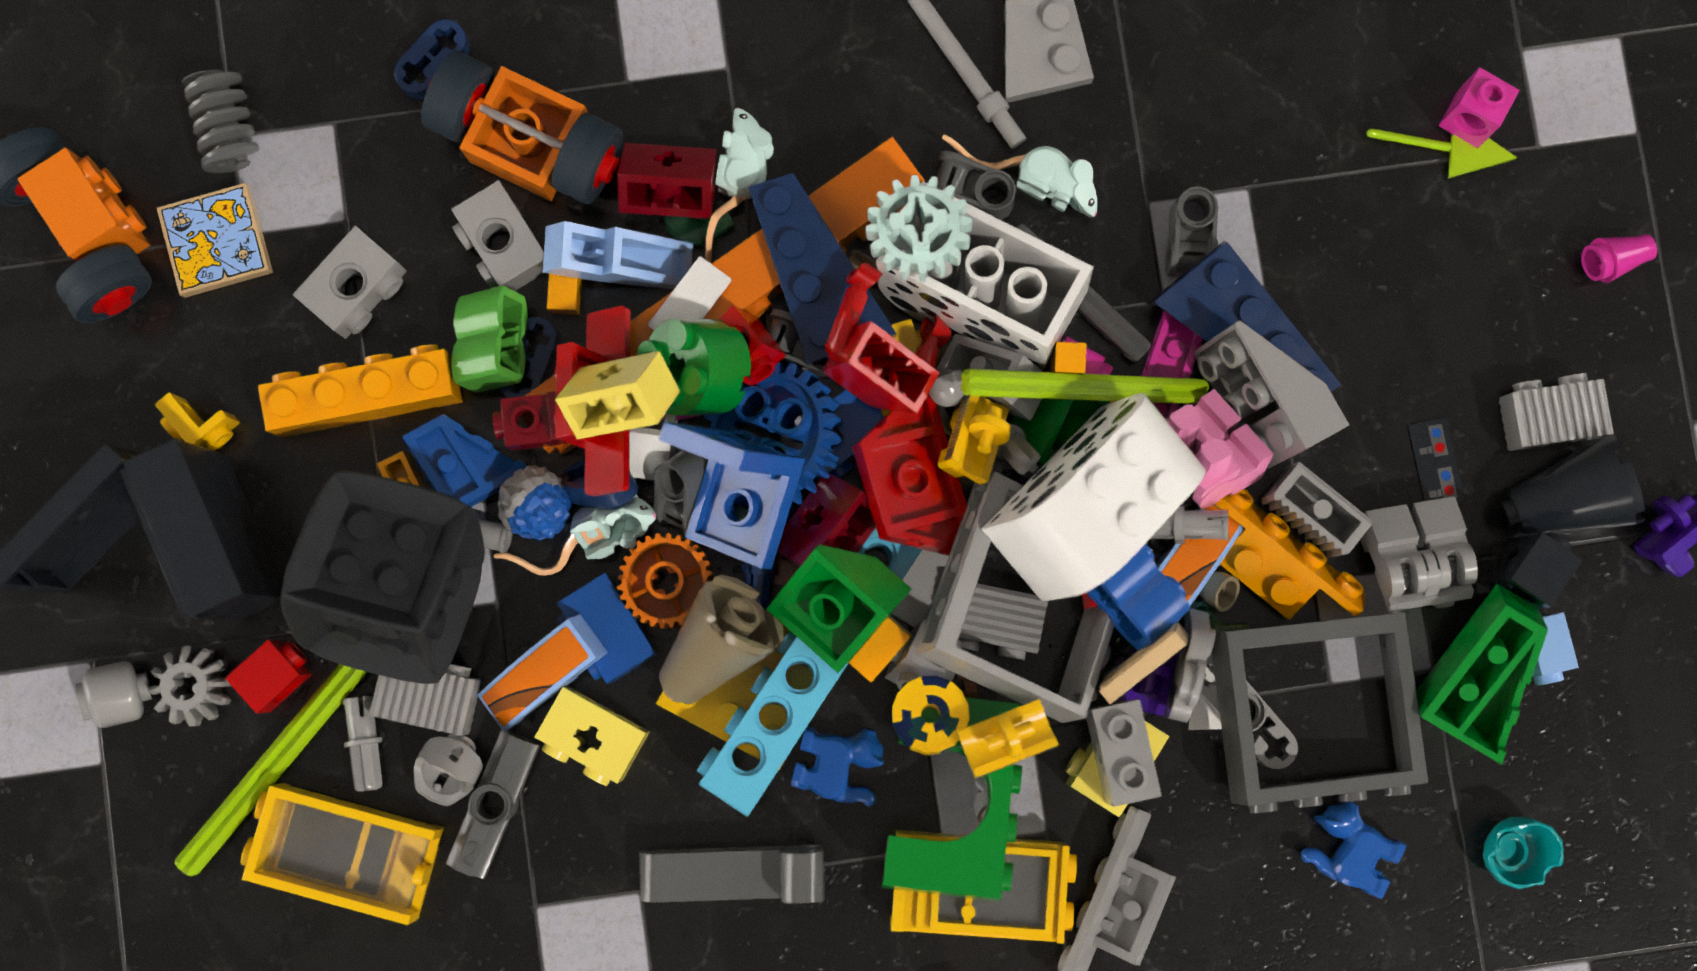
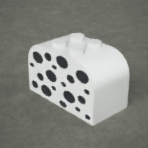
[876,181,1093,371]
[981,393,1206,602]

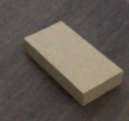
[1099,622,1189,704]

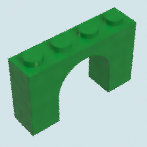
[882,695,1022,902]

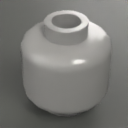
[76,661,152,728]

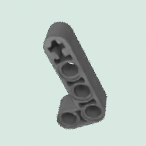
[639,845,825,903]

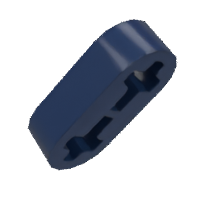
[394,19,470,99]
[500,317,559,398]
[559,460,639,509]

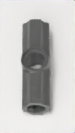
[446,730,541,879]

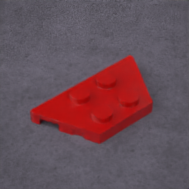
[852,393,968,556]

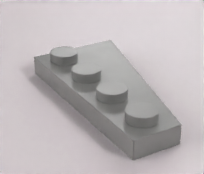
[1004,0,1094,103]

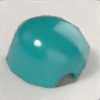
[1483,816,1564,889]

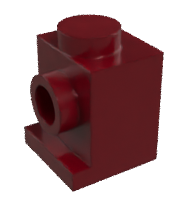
[493,391,568,451]

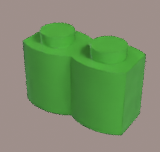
[451,285,528,393]

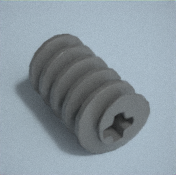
[181,70,259,173]

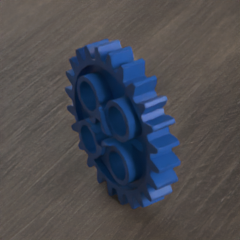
[703,362,844,510]

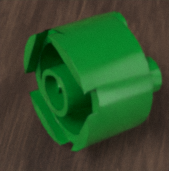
[637,319,751,416]

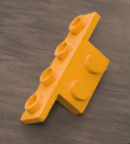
[1215,489,1367,620]

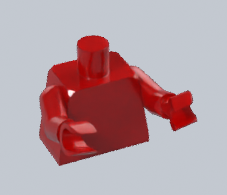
[823,263,951,414]

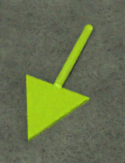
[1367,128,1517,179]

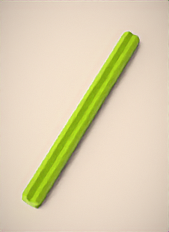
[960,369,1209,404]
[175,664,367,877]

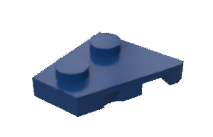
[402,414,527,507]

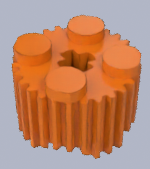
[617,533,715,629]

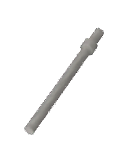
[907,0,1027,149]

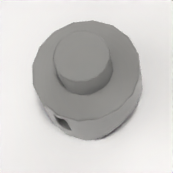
[414,734,483,806]

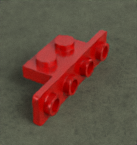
[554,306,630,497]

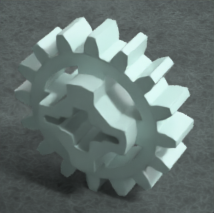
[866,175,972,282]

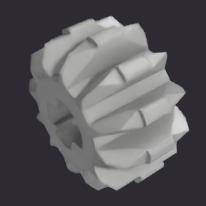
[147,646,231,726]

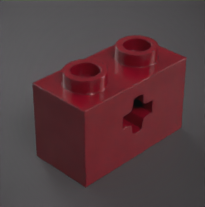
[617,143,717,219]
[777,473,876,571]

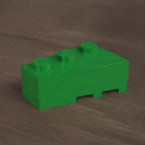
[1416,584,1548,765]

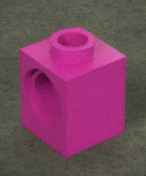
[1438,67,1520,148]

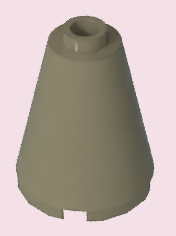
[659,575,783,704]

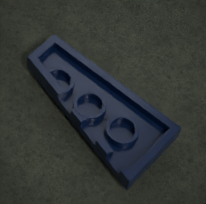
[748,173,897,366]
[1151,241,1341,392]

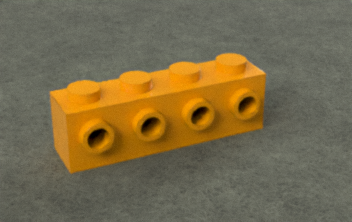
[258,345,463,438]

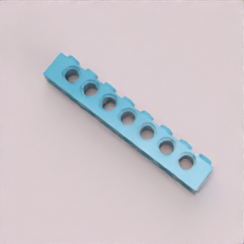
[697,528,922,817]

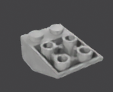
[1193,321,1349,470]

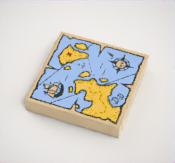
[157,183,273,298]

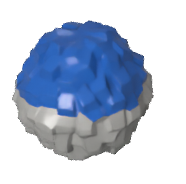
[498,465,571,541]

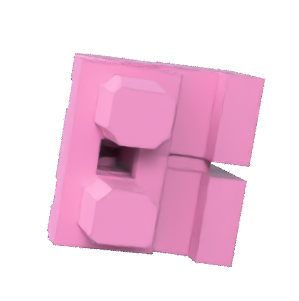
[1165,389,1274,509]

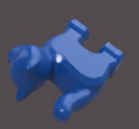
[791,727,884,807]
[1301,801,1407,899]

